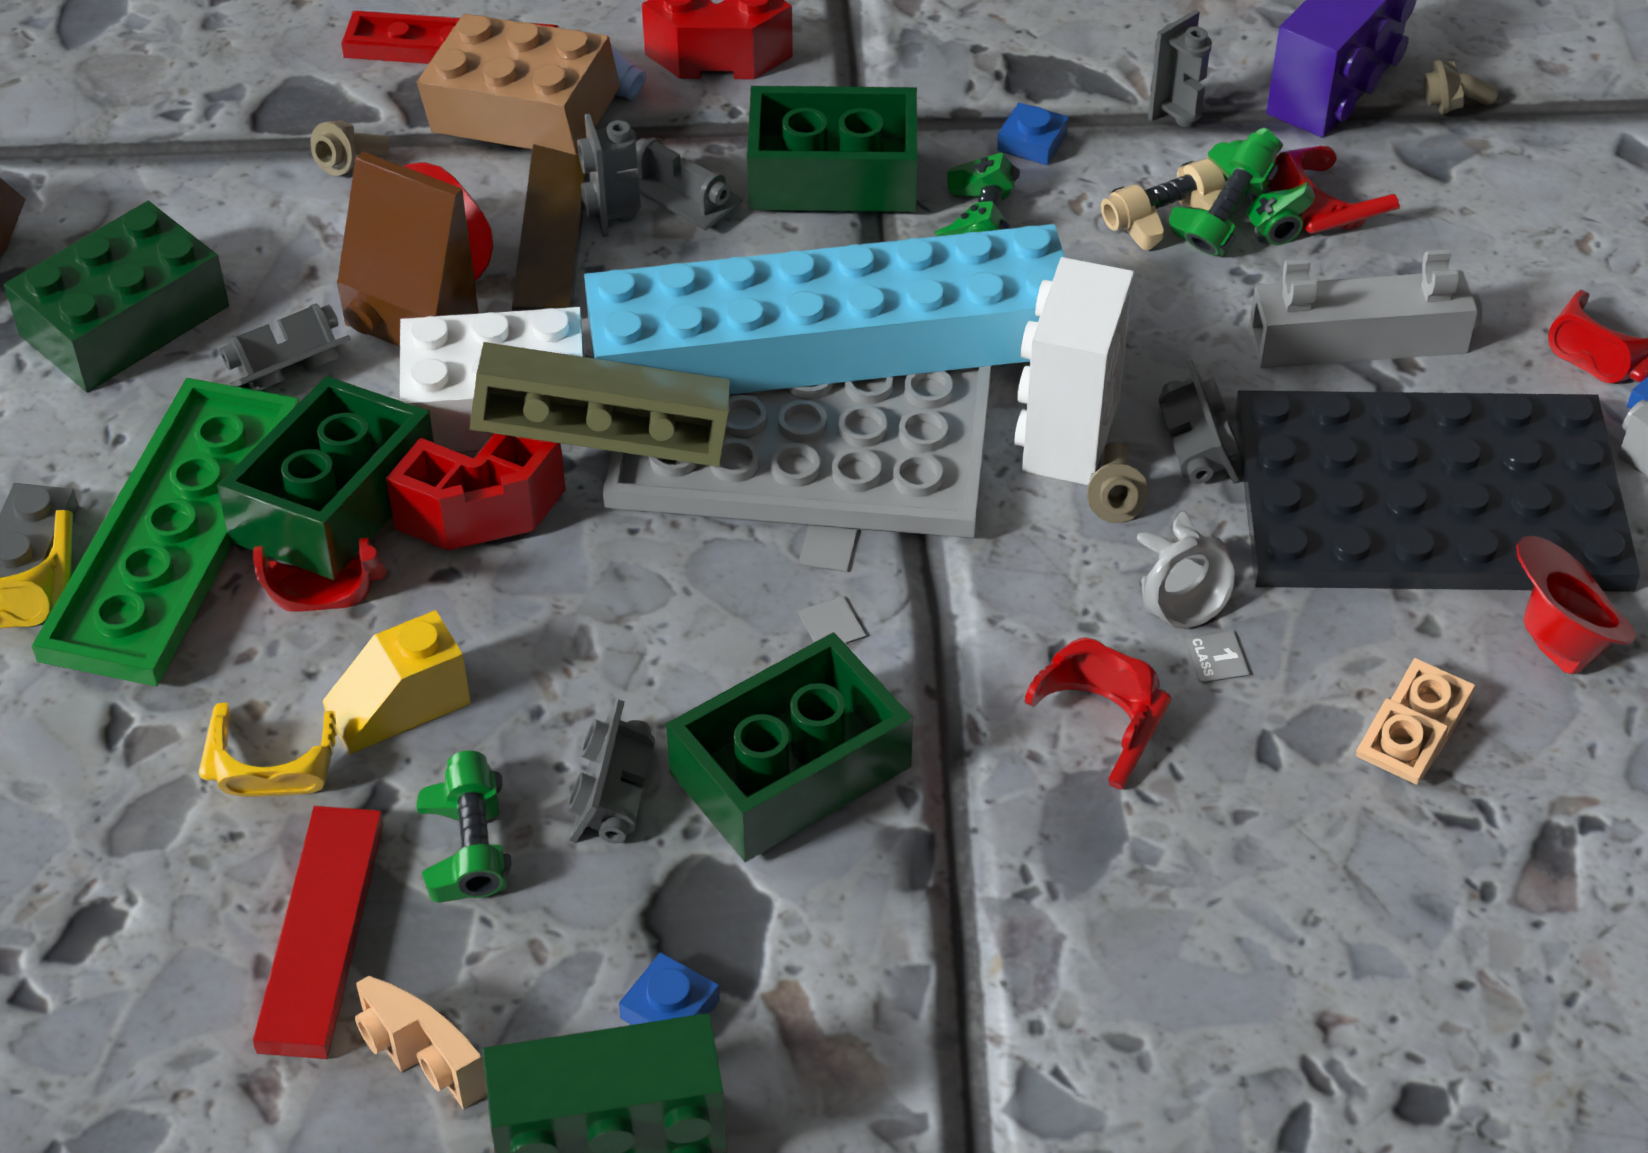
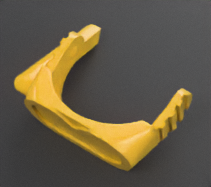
[0,510,73,628]
[199,702,337,797]

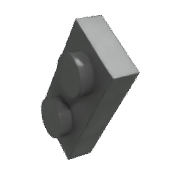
[0,483,78,578]

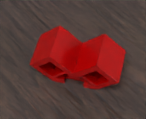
[642,0,793,80]
[386,433,566,551]

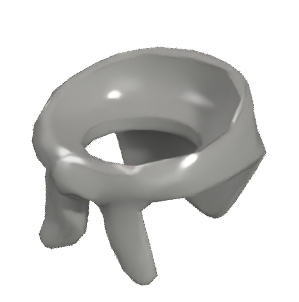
[1137,512,1235,629]

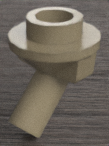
[1424,60,1498,114]
[311,120,389,176]
[1086,442,1148,523]

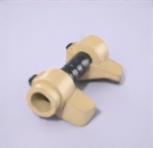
[1101,158,1225,250]

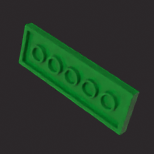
[31,377,299,687]

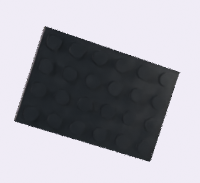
[1235,390,1640,592]

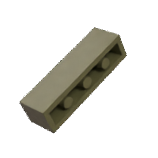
[469,342,730,467]

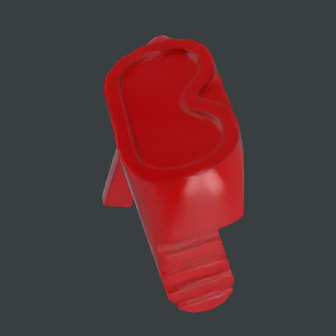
[1269,145,1400,234]
[1548,290,1648,383]
[253,538,387,612]
[1024,637,1172,790]

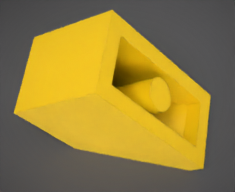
[323,610,471,754]

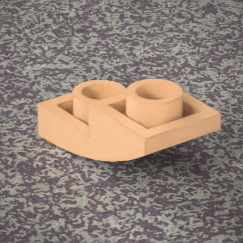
[1356,658,1475,785]
[355,976,487,1110]

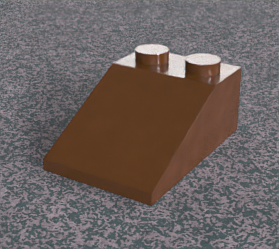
[337,151,479,347]

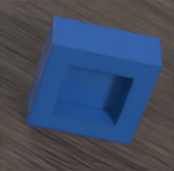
[997,102,1069,165]
[619,952,720,1025]

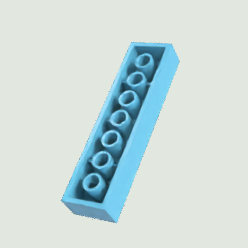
[584,224,1065,395]

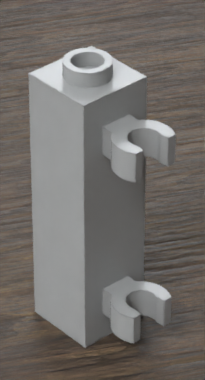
[1249,249,1482,368]

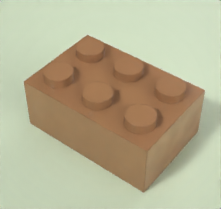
[417,14,621,155]

